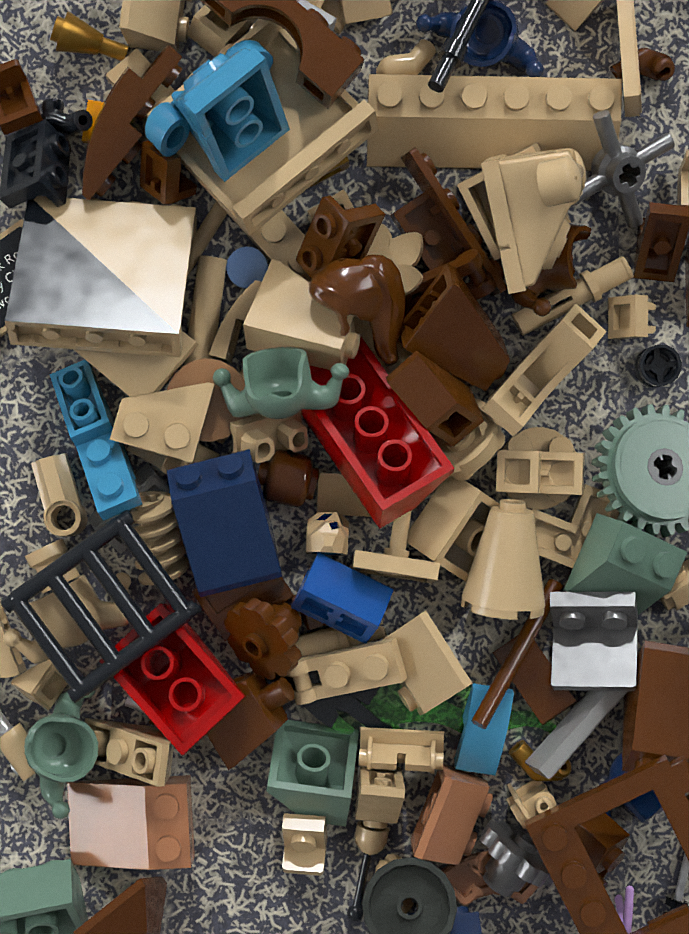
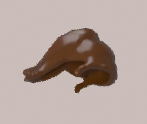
[309,254,405,366]

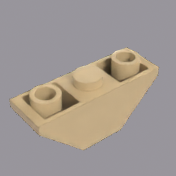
[85,718,174,787]

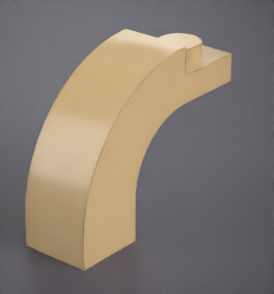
[482,304,607,437]

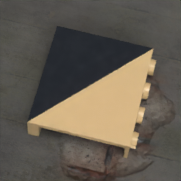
[5,196,197,357]

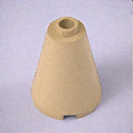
[461,499,545,620]

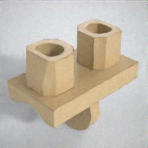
[230,411,308,464]

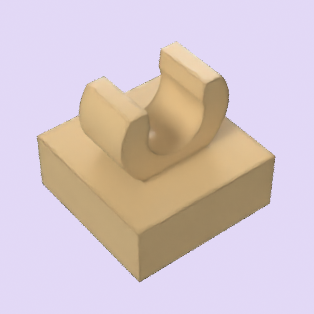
[608,294,656,339]

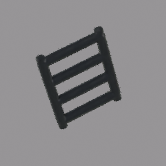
[0,510,201,703]

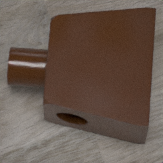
[206,671,295,770]

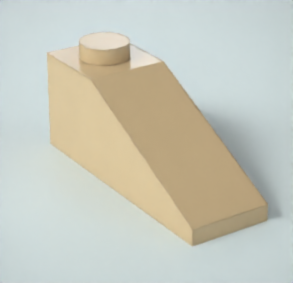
[355,766,405,829]

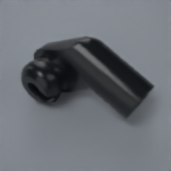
[41,99,93,135]

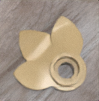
[367,224,423,296]

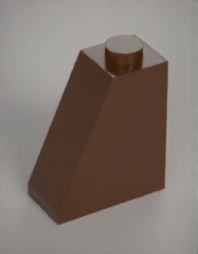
[400,263,510,391]

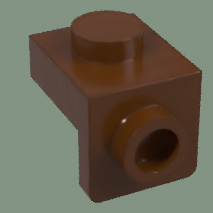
[0,59,43,135]

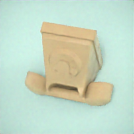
[481,148,586,294]

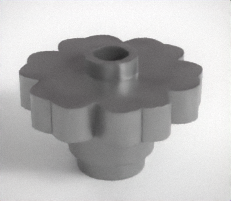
[480,820,553,897]

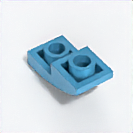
[454,683,514,776]

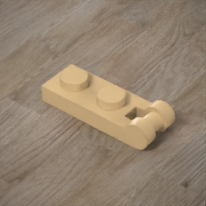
[288,637,408,705]

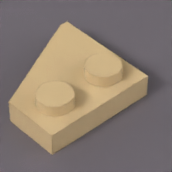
[110,382,215,463]

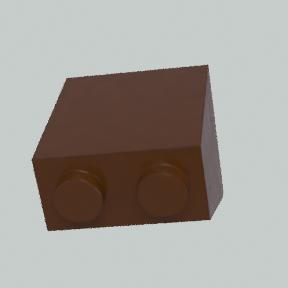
[622,640,689,772]

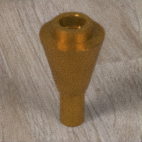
[50,11,129,61]

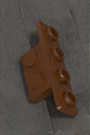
[390,147,507,296]

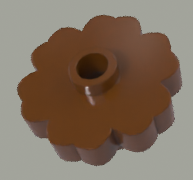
[224,598,302,680]

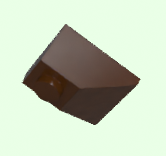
[73,876,167,934]

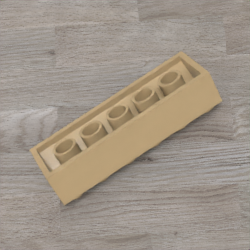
[367,74,622,171]

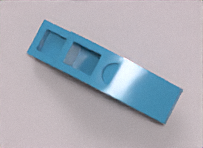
[49,359,142,521]

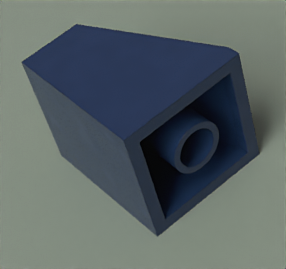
[167,449,282,597]

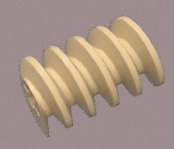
[131,491,189,586]

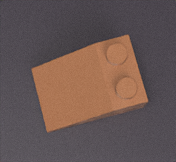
[67,775,195,870]

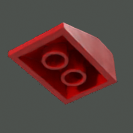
[99,603,246,756]

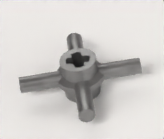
[570,110,675,228]

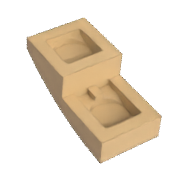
[209,280,261,363]
[496,450,585,495]

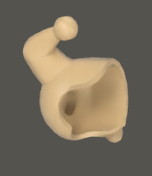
[3,572,131,664]

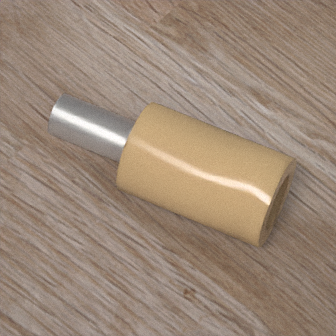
[0,710,35,781]

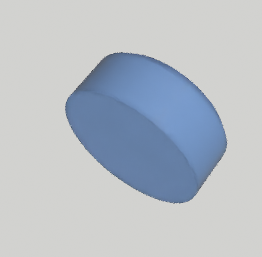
[226,247,268,289]

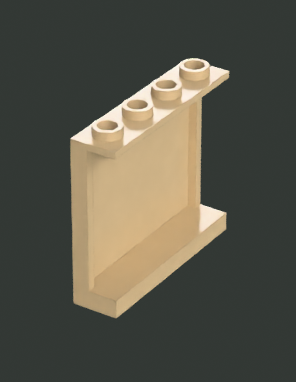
[147,19,379,236]

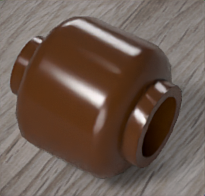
[257,449,319,507]

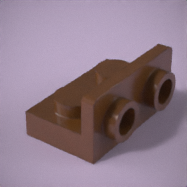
[296,195,386,278]

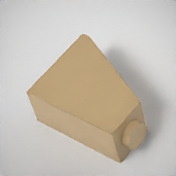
[243,259,360,370]

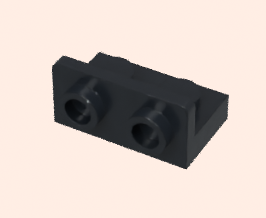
[0,119,71,209]

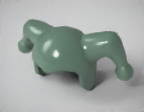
[213,347,349,419]
[24,690,98,819]

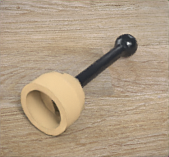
[347,821,390,921]

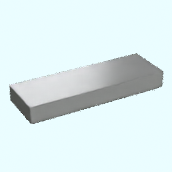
[524,691,628,779]

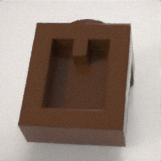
[140,140,197,205]

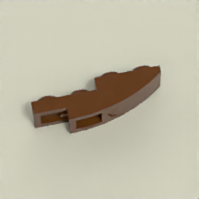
[82,45,183,200]

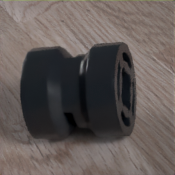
[634,344,682,388]

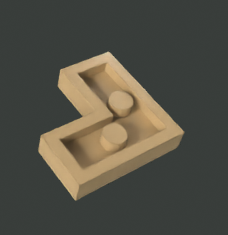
[530,484,619,568]

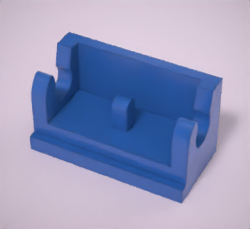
[291,552,394,644]

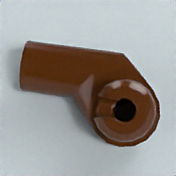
[610,48,675,83]

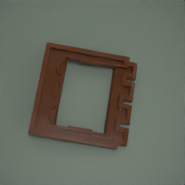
[524,755,689,934]

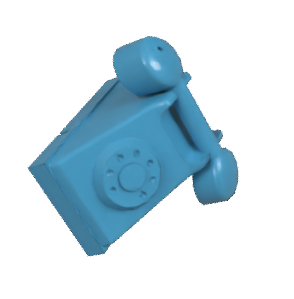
[145,40,290,182]

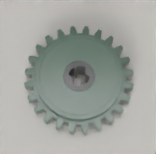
[591,404,689,538]

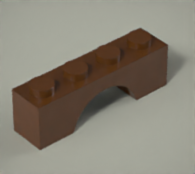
[200,0,365,109]

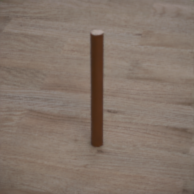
[471,579,563,729]

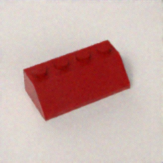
[301,337,455,529]

